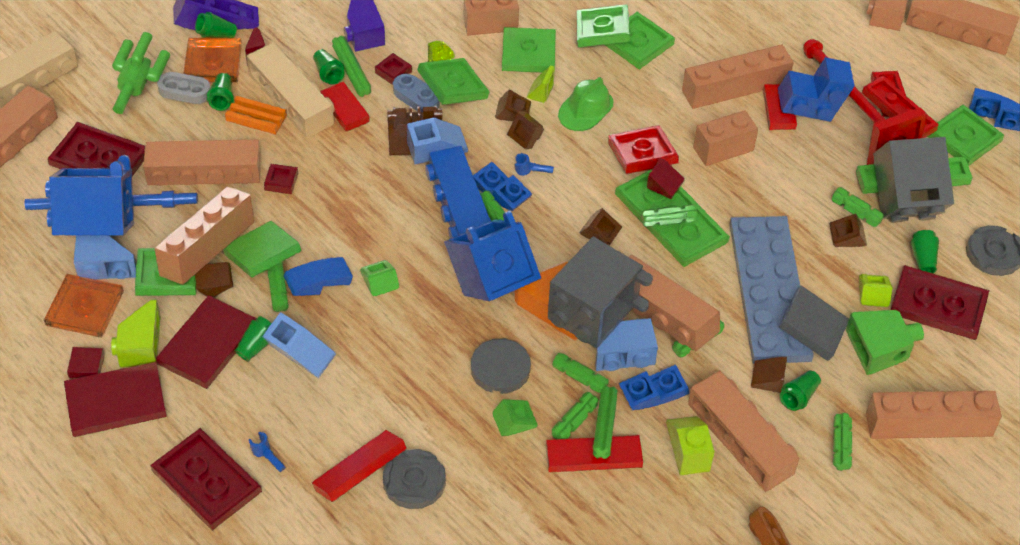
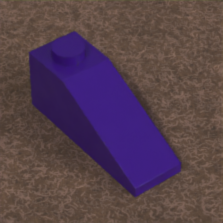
[173,0,259,30]
[344,0,385,52]

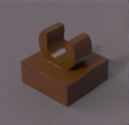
[507,111,544,150]

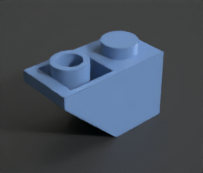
[407,118,468,165]
[74,235,136,281]
[262,312,336,378]
[595,318,658,371]

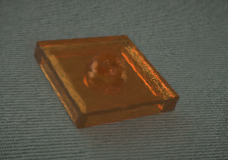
[183,38,242,83]
[44,274,124,338]

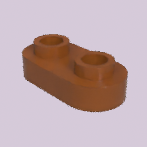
[749,506,790,545]

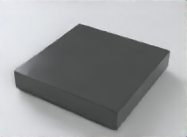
[779,285,849,361]

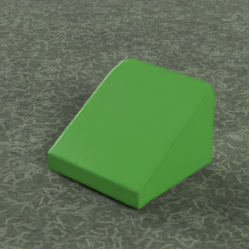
[360,260,399,296]
[492,399,538,436]

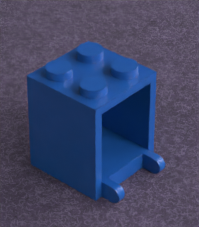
[45,155,134,235]
[444,211,541,302]

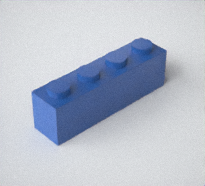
[425,146,490,239]

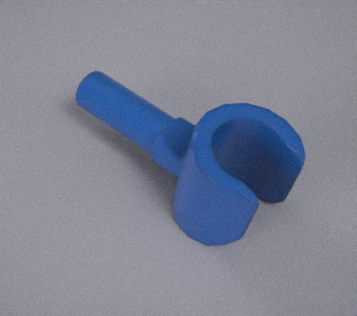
[514,153,554,176]
[249,432,286,472]

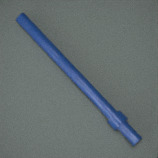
[24,191,198,210]

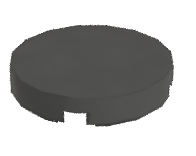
[966,225,1020,276]
[471,339,531,394]
[383,449,446,509]

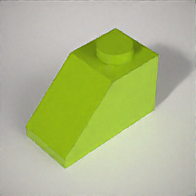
[111,300,161,367]
[666,416,715,475]

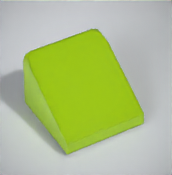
[527,65,555,103]
[859,274,893,307]

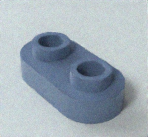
[393,74,440,112]

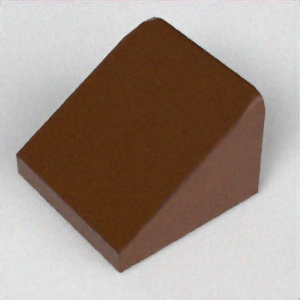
[495,89,531,121]
[579,208,622,246]
[829,213,867,247]
[195,262,233,297]
[751,357,787,393]

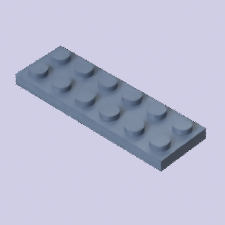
[729,216,814,364]

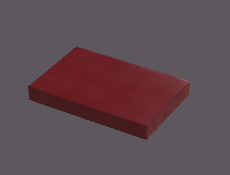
[47,121,145,177]
[890,265,990,340]
[156,295,257,389]
[64,362,167,437]
[150,428,262,531]

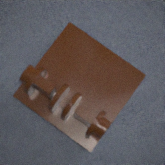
[387,106,443,156]

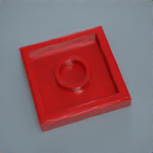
[608,125,679,174]

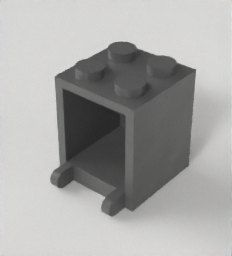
[873,137,954,223]
[548,236,653,348]

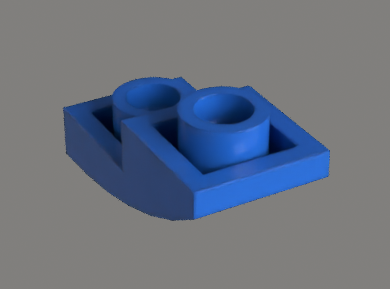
[969,88,1020,131]
[473,162,532,212]
[284,257,353,296]
[619,364,690,410]

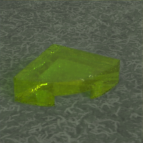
[428,41,455,62]

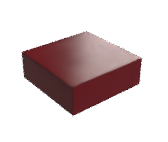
[375,53,412,85]
[264,164,298,194]
[67,347,105,378]

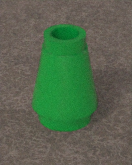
[195,12,237,39]
[313,49,344,85]
[207,73,234,111]
[910,230,939,273]
[235,316,272,362]
[780,370,821,411]

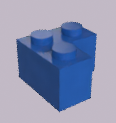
[778,57,855,122]

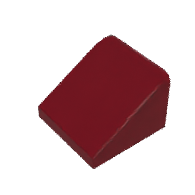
[245,27,265,66]
[647,158,685,199]

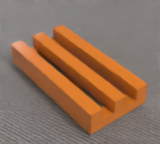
[225,96,287,135]

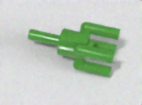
[112,32,170,114]

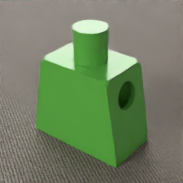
[846,310,924,375]

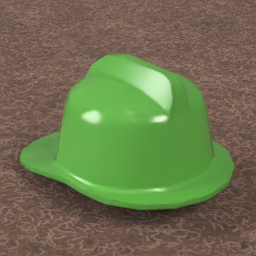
[558,77,614,131]

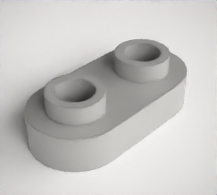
[157,72,210,104]

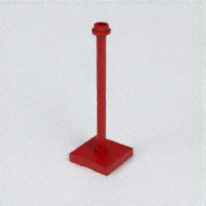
[803,39,927,165]

